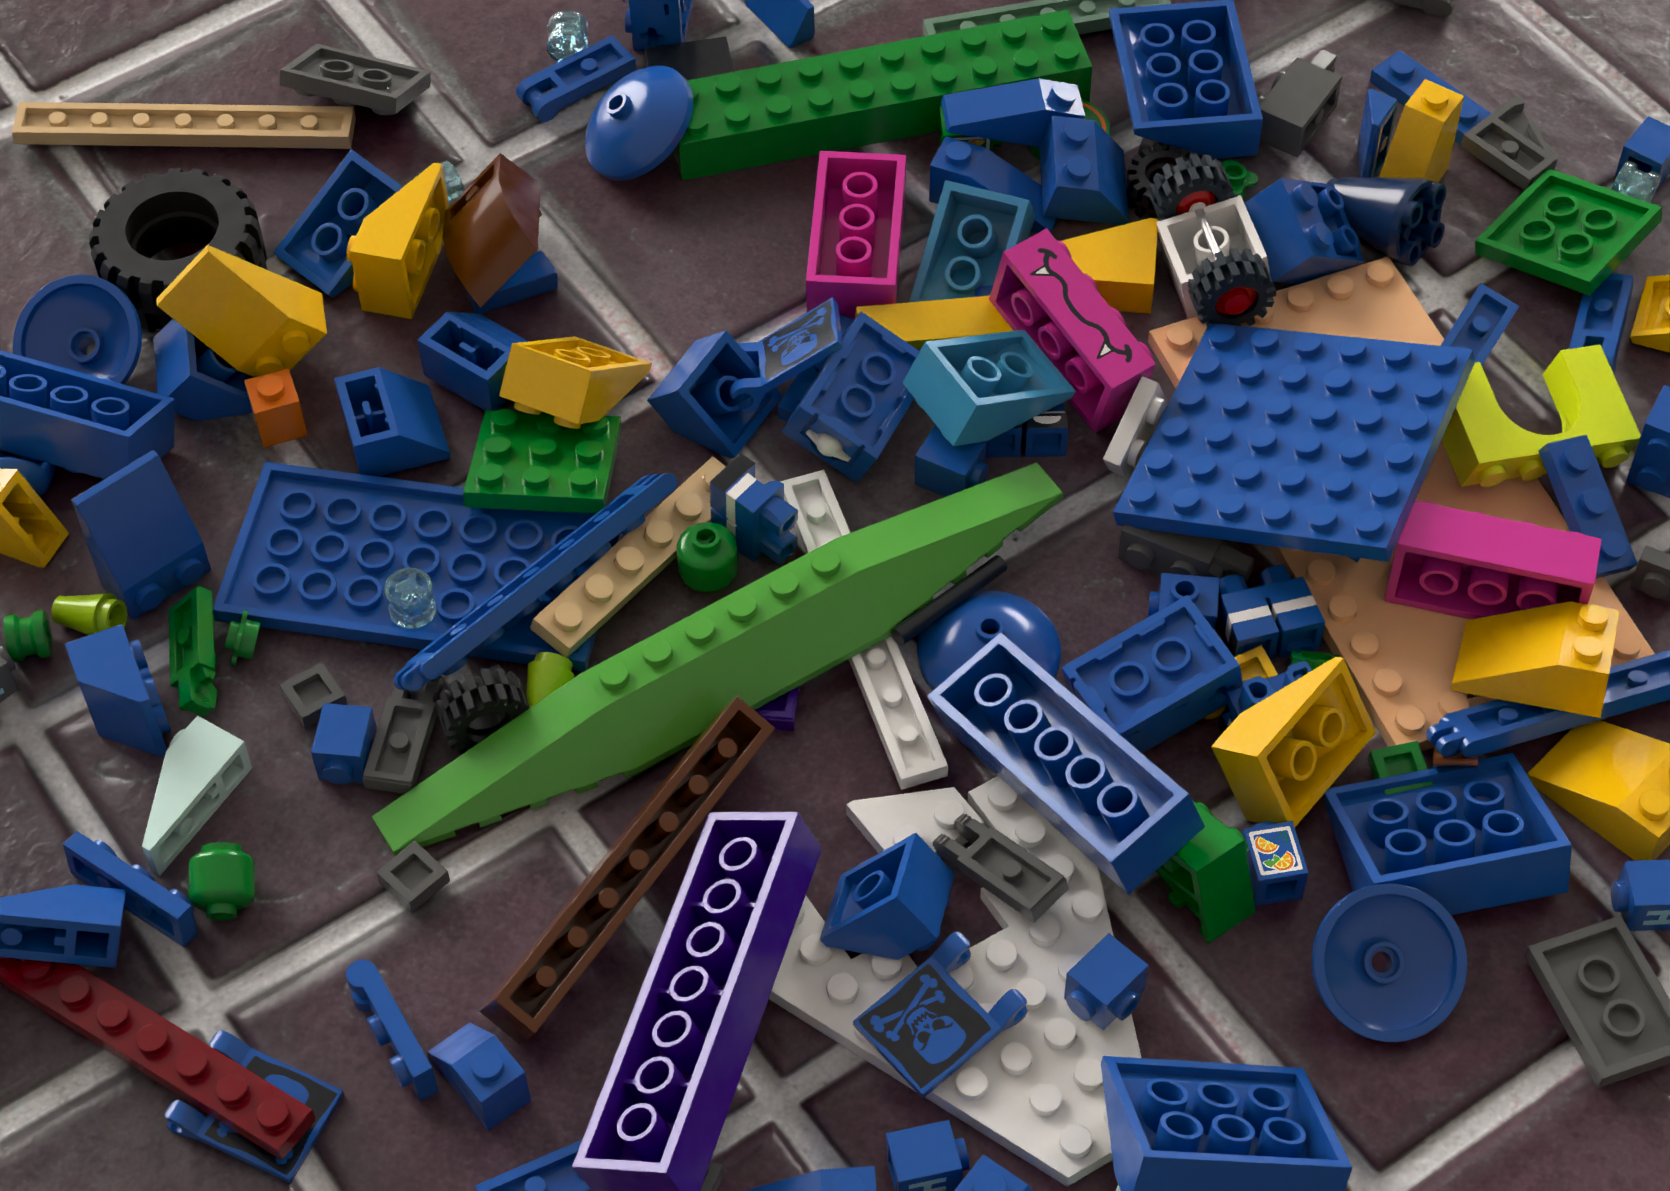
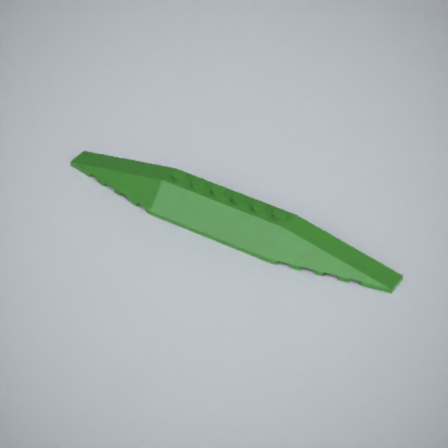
[372,462,1063,856]

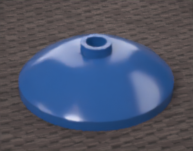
[585,66,693,181]
[13,274,142,385]
[917,590,1061,691]
[1311,884,1467,1042]

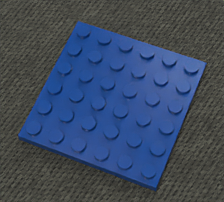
[1113,323,1475,562]

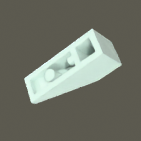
[142,716,252,877]

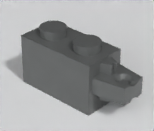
[1258,49,1342,158]
[1118,524,1254,584]

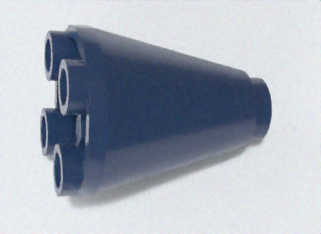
[1326,177,1447,267]

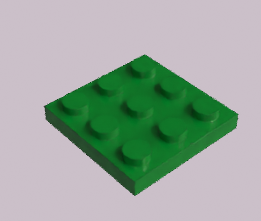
[1475,168,1662,296]
[463,409,621,514]

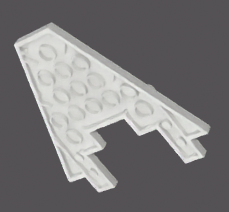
[769,776,1142,1187]

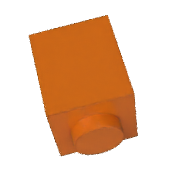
[244,368,308,448]

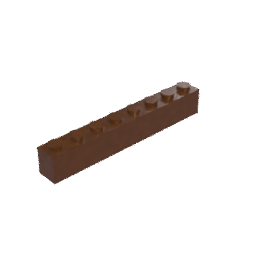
[479,696,775,1045]

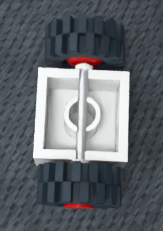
[1149,154,1276,327]

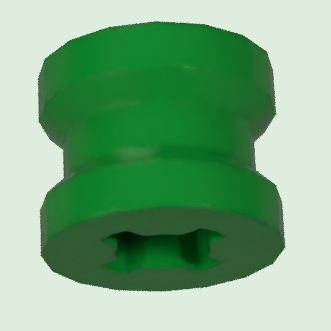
[4,610,53,663]

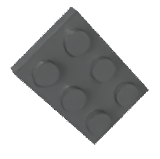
[279,44,431,115]
[1525,915,1670,1088]

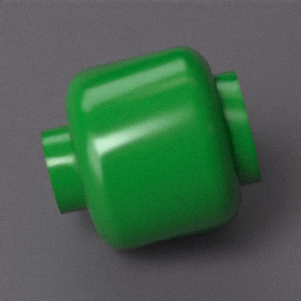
[676,522,739,592]
[188,842,255,920]

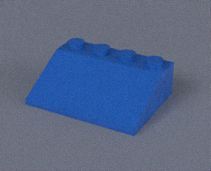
[1109,0,1263,158]
[1323,753,1572,915]
[1101,1056,1353,1191]

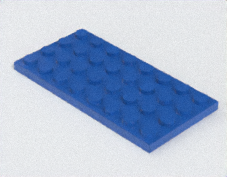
[213,462,623,672]

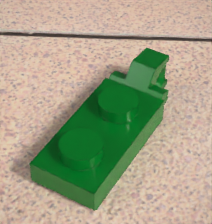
[168,585,217,718]

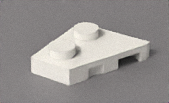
[1103,376,1168,477]
[846,787,984,858]

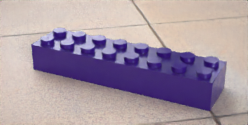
[572,812,822,1191]

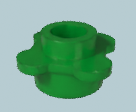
[1222,160,1258,199]
[224,609,261,665]

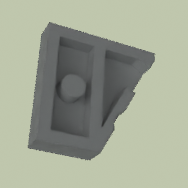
[1461,95,1558,190]

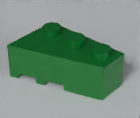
[1156,800,1256,943]

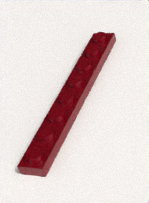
[0,957,316,1160]

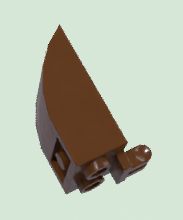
[442,153,542,308]

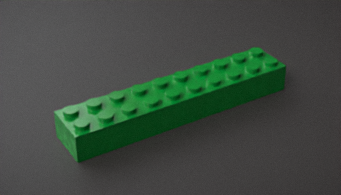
[673,9,1092,181]

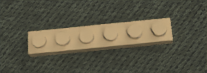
[530,456,726,658]

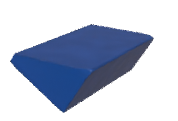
[745,0,815,48]
[1357,89,1398,177]
[460,250,558,314]

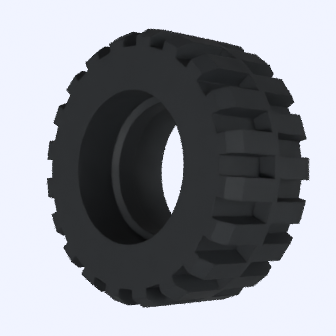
[89,168,267,332]

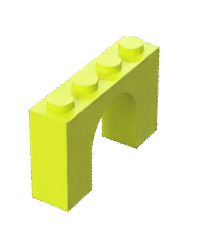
[1442,345,1641,487]

